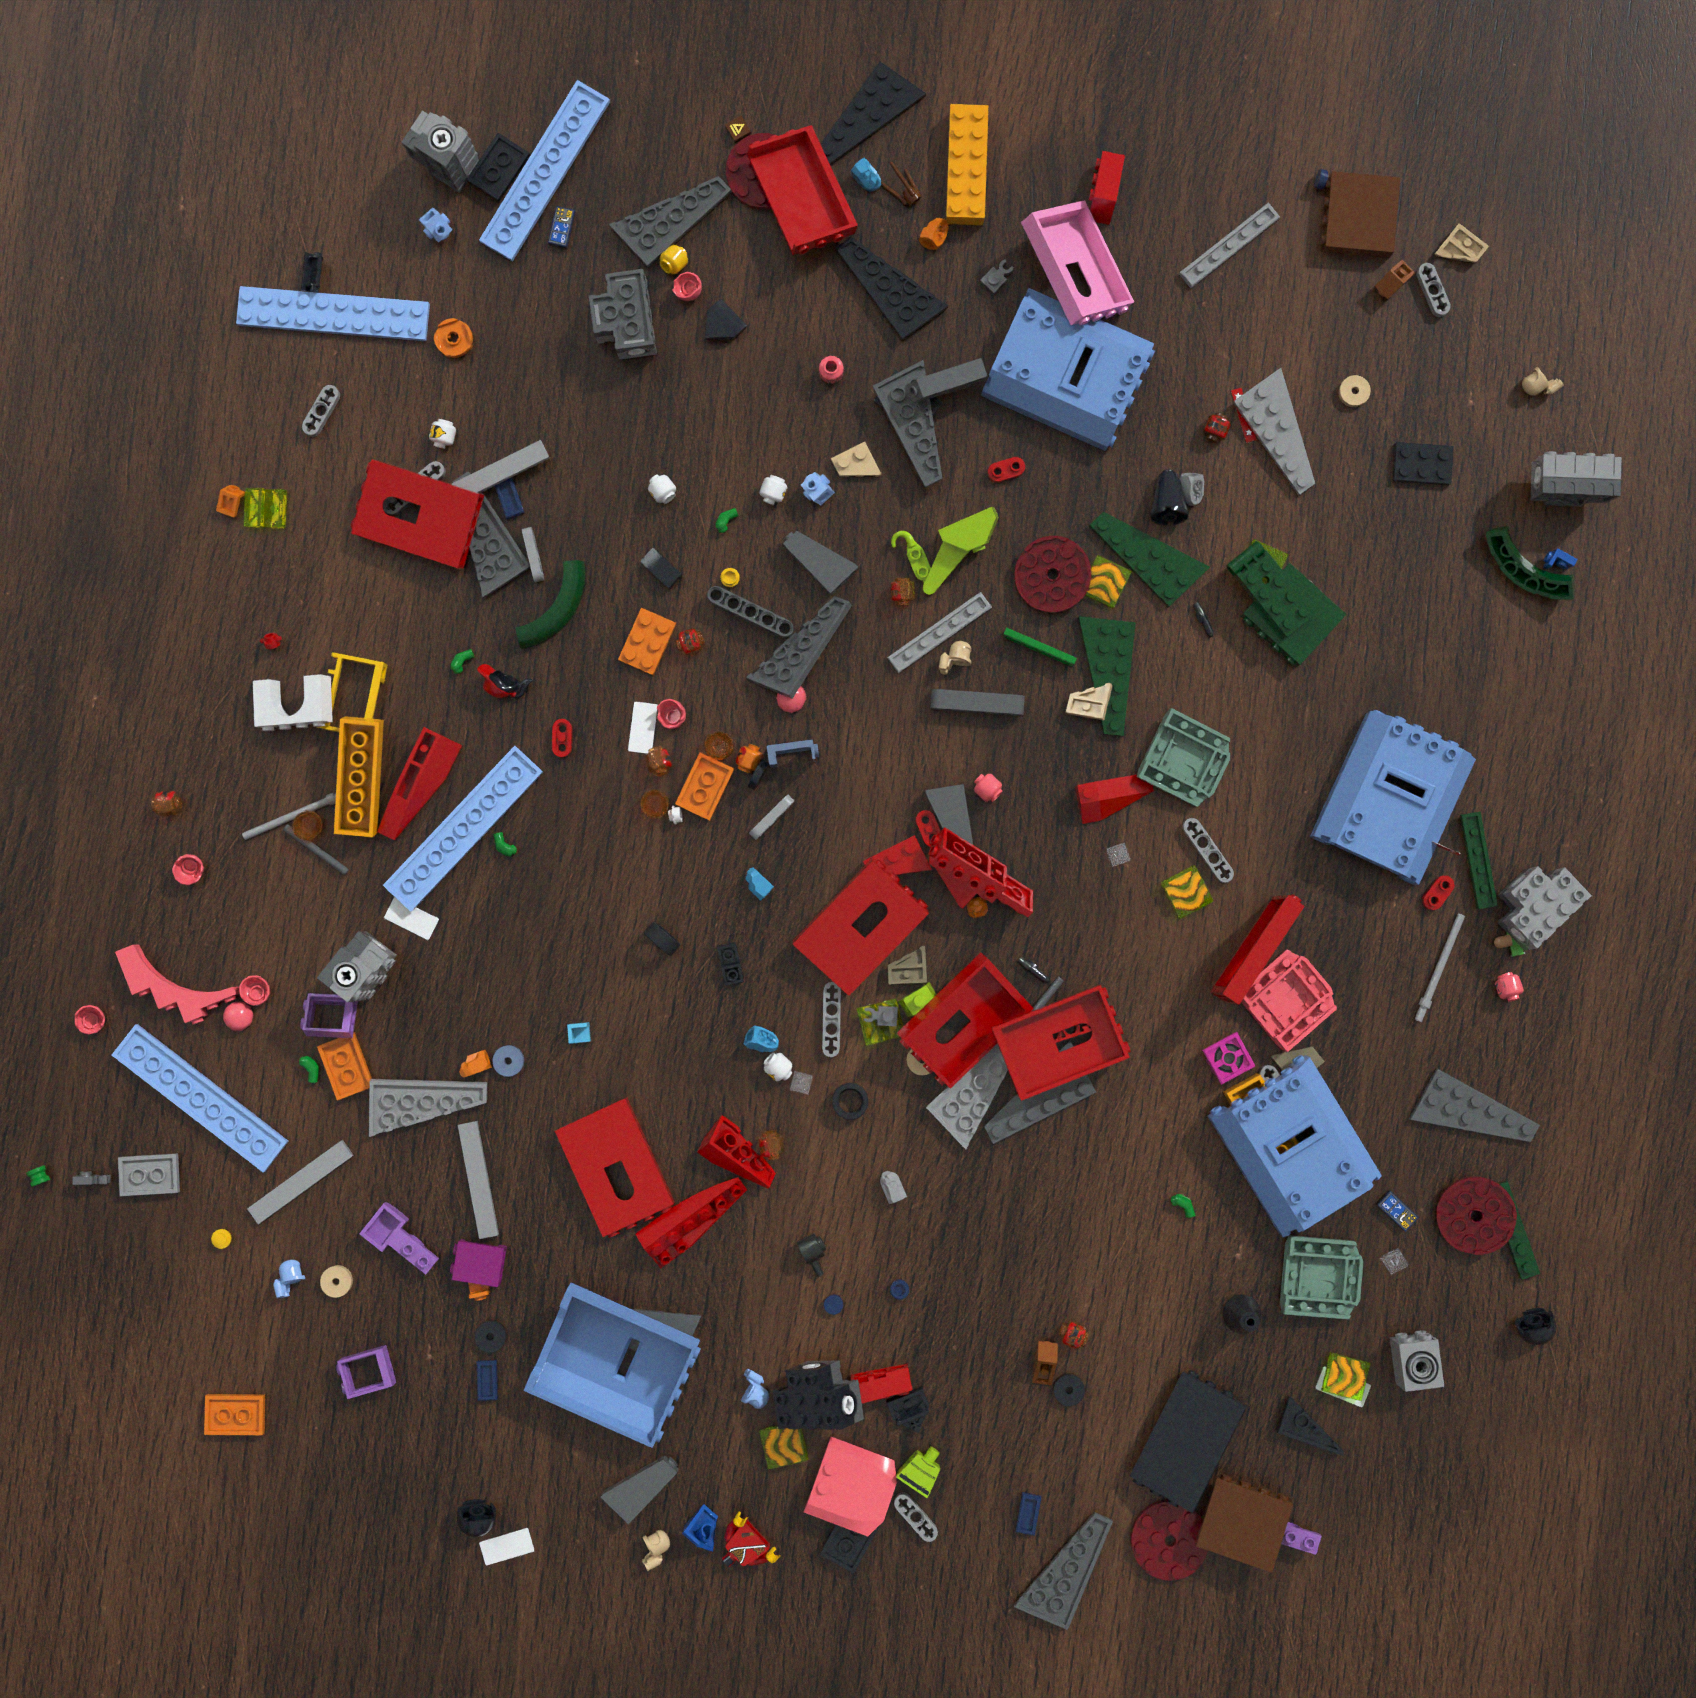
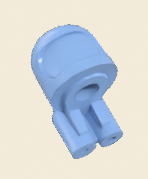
[273,1260,305,1298]
[741,1369,769,1409]

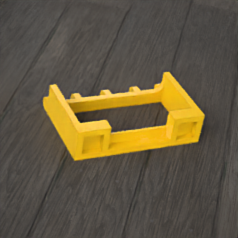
[316,652,388,733]

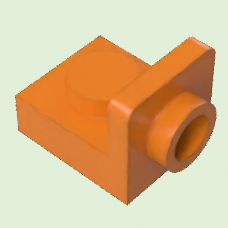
[216,485,245,517]
[468,1283,491,1301]

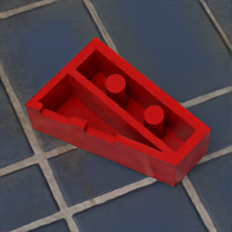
[1089,151,1125,225]
[863,835,932,875]
[851,1363,912,1403]

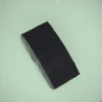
[640,548,682,589]
[717,942,744,986]

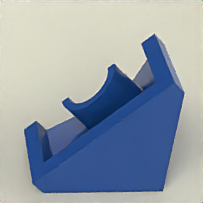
[682,1504,718,1552]

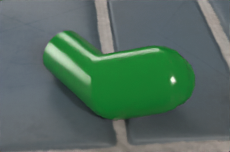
[715,508,739,533]
[450,649,475,674]
[493,832,517,857]
[299,1056,319,1083]
[1171,1194,1196,1218]

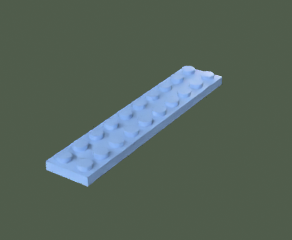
[479,80,610,262]
[236,286,430,341]
[383,746,543,912]
[112,1024,289,1172]

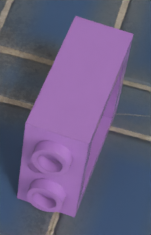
[300,993,358,1038]
[336,1345,396,1399]

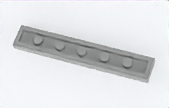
[1179,202,1280,288]
[452,440,550,493]
[887,592,992,674]
[458,1121,499,1239]
[247,1140,354,1224]

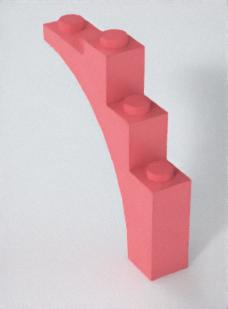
[115,945,240,1025]

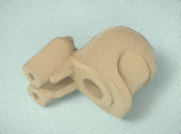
[1522,367,1564,395]
[939,641,971,674]
[642,1530,670,1571]

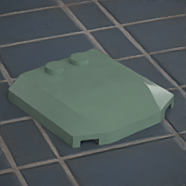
[1137,708,1230,807]
[1280,1235,1363,1319]

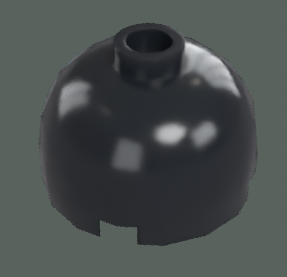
[1515,1307,1557,1345]
[457,1499,496,1537]

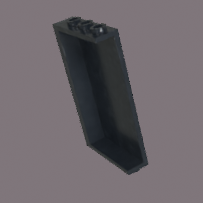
[1130,1370,1248,1513]

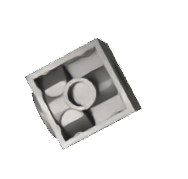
[1390,1330,1444,1392]

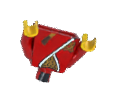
[722,1511,780,1567]

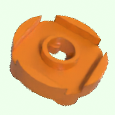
[434,318,473,358]

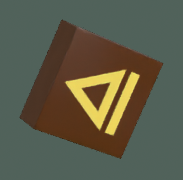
[725,115,751,143]

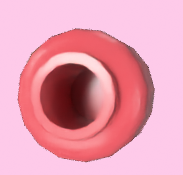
[819,356,844,383]
[974,774,1003,802]
[1495,972,1524,1002]

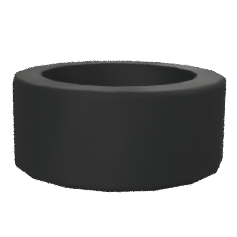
[644,921,681,956]
[832,1082,868,1120]

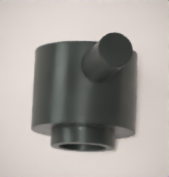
[797,1233,827,1277]

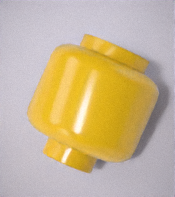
[660,245,688,274]

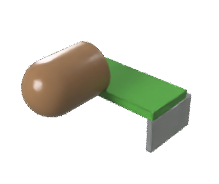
[1494,932,1525,957]

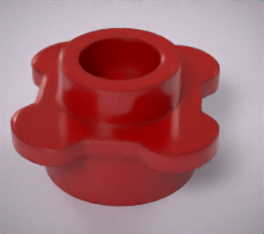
[260,633,282,649]

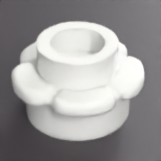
[668,806,683,824]

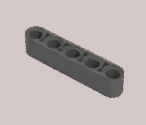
[707,586,794,639]
[930,689,1025,716]

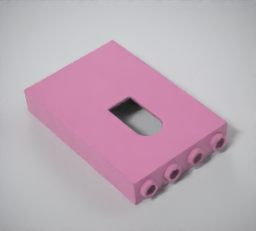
[1021,200,1134,326]

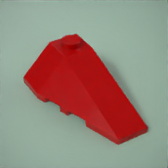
[1075,775,1154,824]
[697,1115,776,1189]

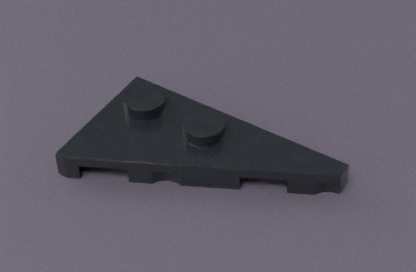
[1277,1396,1344,1456]

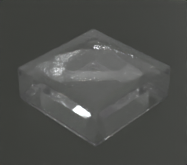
[1106,842,1131,867]
[790,1071,813,1094]
[1381,1248,1409,1275]

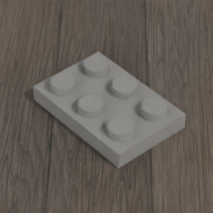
[118,1153,180,1196]

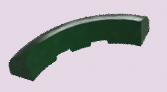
[1486,526,1575,600]
[515,560,586,649]

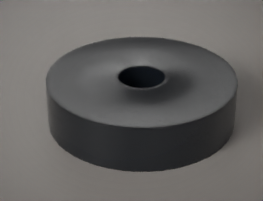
[748,760,769,790]
[475,1320,507,1353]
[1053,1373,1085,1406]

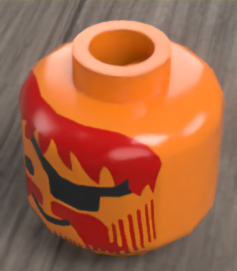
[735,744,763,774]

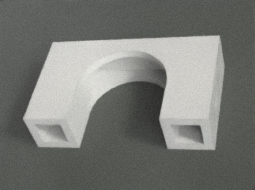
[253,674,333,731]

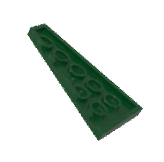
[1089,512,1210,608]
[1078,616,1136,737]

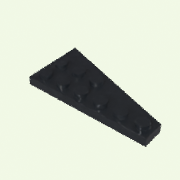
[821,62,926,165]
[835,237,949,340]

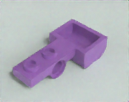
[360,1202,439,1275]
[1281,1522,1321,1555]

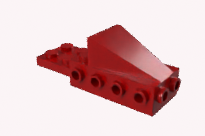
[929,827,1033,917]

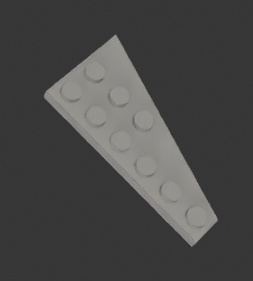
[1233,368,1315,495]
[926,1044,1008,1149]
[369,1079,487,1137]

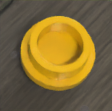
[720,568,740,587]
[211,1229,232,1249]

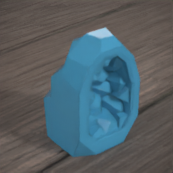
[851,158,881,191]
[746,868,774,901]
[744,1026,779,1053]

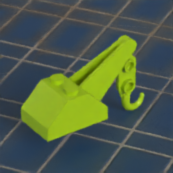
[891,507,999,595]

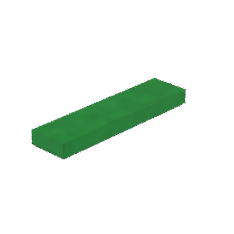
[1003,627,1077,667]

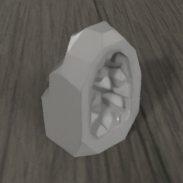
[1180,473,1204,506]
[880,1171,907,1204]

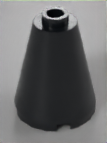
[1150,469,1189,525]
[1222,1294,1262,1334]

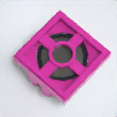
[1202,1032,1255,1085]

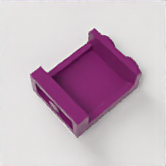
[450,1239,507,1287]

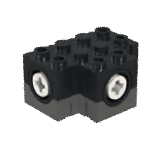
[773,1360,864,1430]

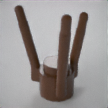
[881,162,922,206]

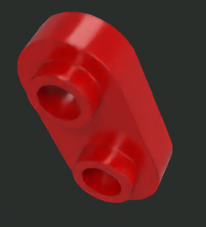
[988,457,1025,483]
[552,719,572,758]
[916,810,940,847]
[1422,876,1454,910]

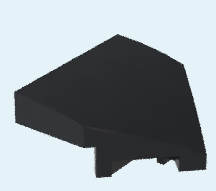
[705,299,747,343]
[886,1386,929,1433]

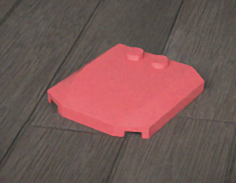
[1241,950,1337,1052]
[804,1436,897,1537]

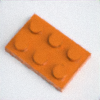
[618,608,676,676]
[675,753,735,821]
[317,1032,372,1100]
[204,1394,265,1435]

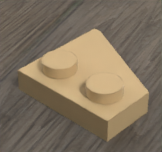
[1434,224,1489,263]
[831,442,881,477]
[1066,683,1113,721]

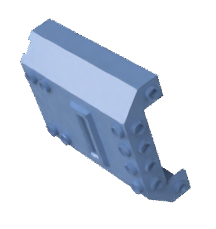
[981,288,1155,451]
[1310,710,1476,885]
[1207,1055,1382,1237]
[524,1283,701,1448]

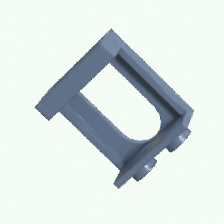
[767,740,819,768]

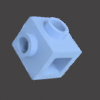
[419,208,452,242]
[801,472,835,505]

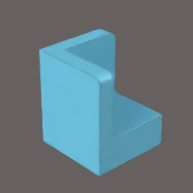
[567,1022,591,1044]

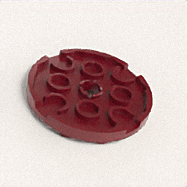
[726,133,775,210]
[1015,536,1092,613]
[1436,1176,1517,1255]
[1130,1500,1208,1581]

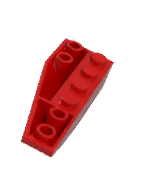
[377,727,462,840]
[635,1177,747,1268]

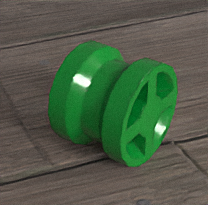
[26,1165,51,1187]

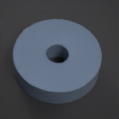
[493,1045,524,1076]

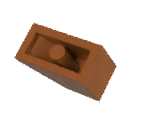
[1375,260,1415,299]
[1032,1341,1058,1385]

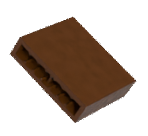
[1319,171,1400,258]
[1195,1473,1293,1573]

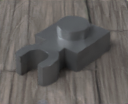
[980,259,1014,295]
[863,1006,898,1026]
[73,1171,111,1185]

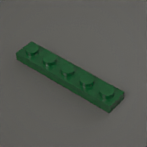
[1460,811,1498,909]
[1498,1181,1540,1280]

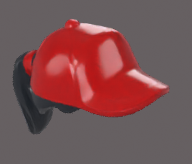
[477,664,533,698]

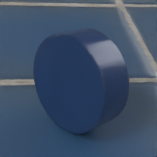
[1314,169,1328,189]
[890,1279,909,1300]
[824,1294,843,1315]

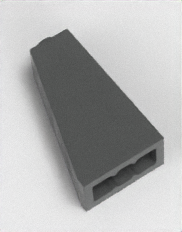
[907,358,988,403]
[783,531,858,596]
[925,784,973,845]
[601,1455,679,1524]

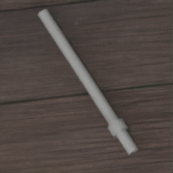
[242,793,336,840]
[1414,913,1465,1022]

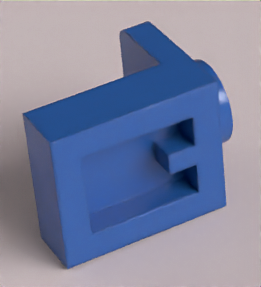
[1543,548,1578,569]

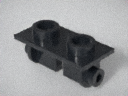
[301,252,323,293]

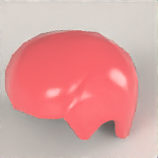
[672,272,702,302]
[776,686,806,713]
[657,699,686,729]
[172,854,204,885]
[239,975,270,1006]
[223,1001,253,1031]
[75,1005,105,1035]

